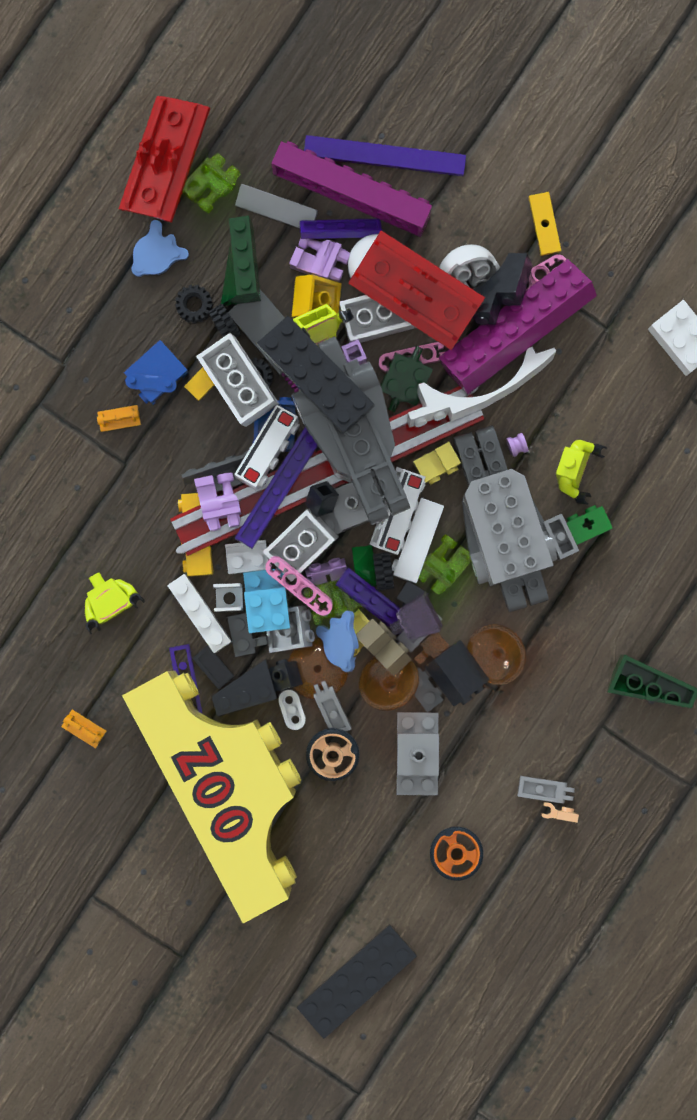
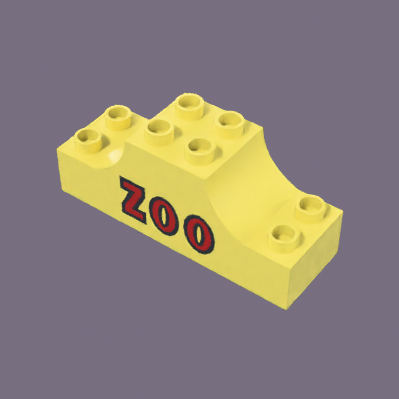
[122,671,301,923]

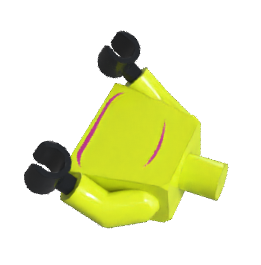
[293,304,354,345]
[556,440,607,505]
[85,573,145,634]

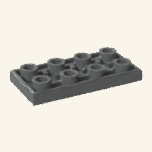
[228,289,285,375]

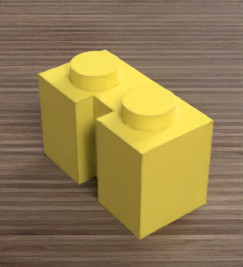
[413,442,461,485]

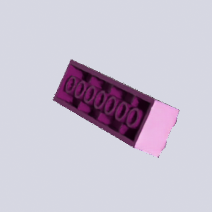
[271,141,432,237]
[438,259,597,395]

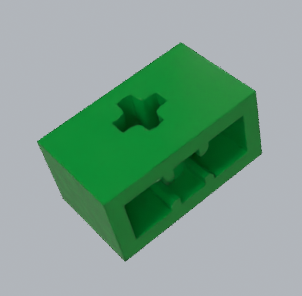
[566,505,613,545]

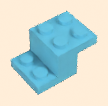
[243,569,290,633]

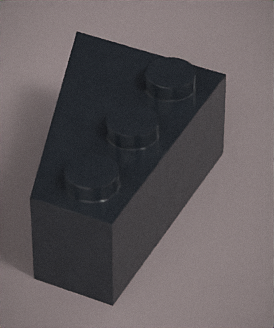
[212,659,278,716]

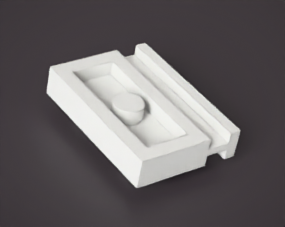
[225,540,268,574]

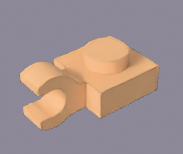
[541,802,579,823]

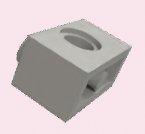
[543,514,579,561]

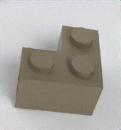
[356,619,412,676]

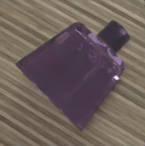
[390,591,443,639]

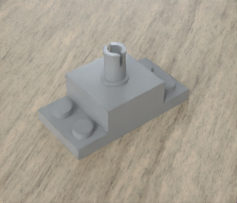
[319,478,385,534]
[397,712,439,795]

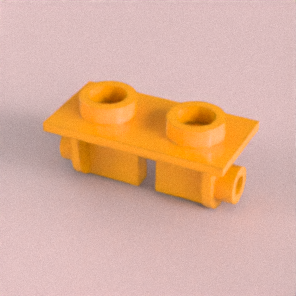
[97,405,141,432]
[61,709,107,748]

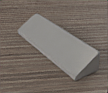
[235,184,318,228]

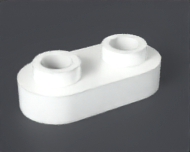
[279,690,306,730]

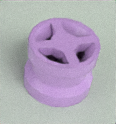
[506,433,529,457]

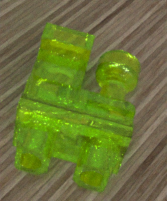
[182,153,240,214]
[418,534,471,595]
[303,579,363,626]

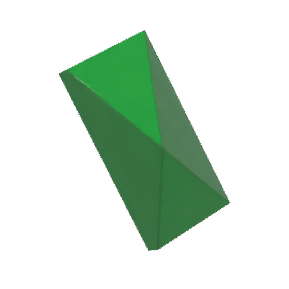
[352,545,377,586]

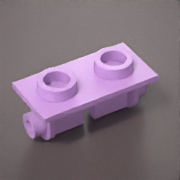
[305,558,347,585]

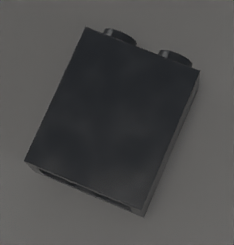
[424,640,490,707]

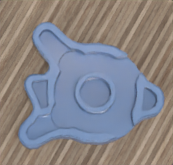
[132,220,189,277]
[316,611,359,672]

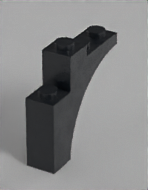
[472,253,533,325]

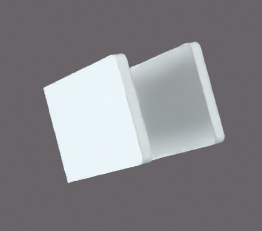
[213,583,243,612]

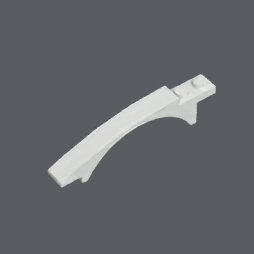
[407,347,556,428]

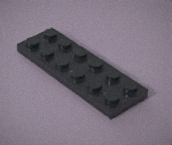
[257,316,375,434]
[297,924,417,1039]

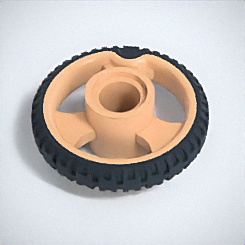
[306,728,359,781]

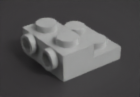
[266,606,315,653]

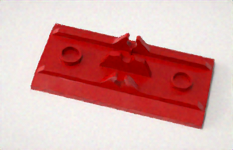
[118,96,210,223]
[348,230,485,350]

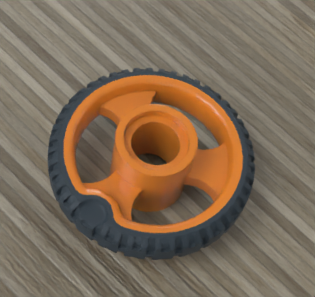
[430,826,483,881]

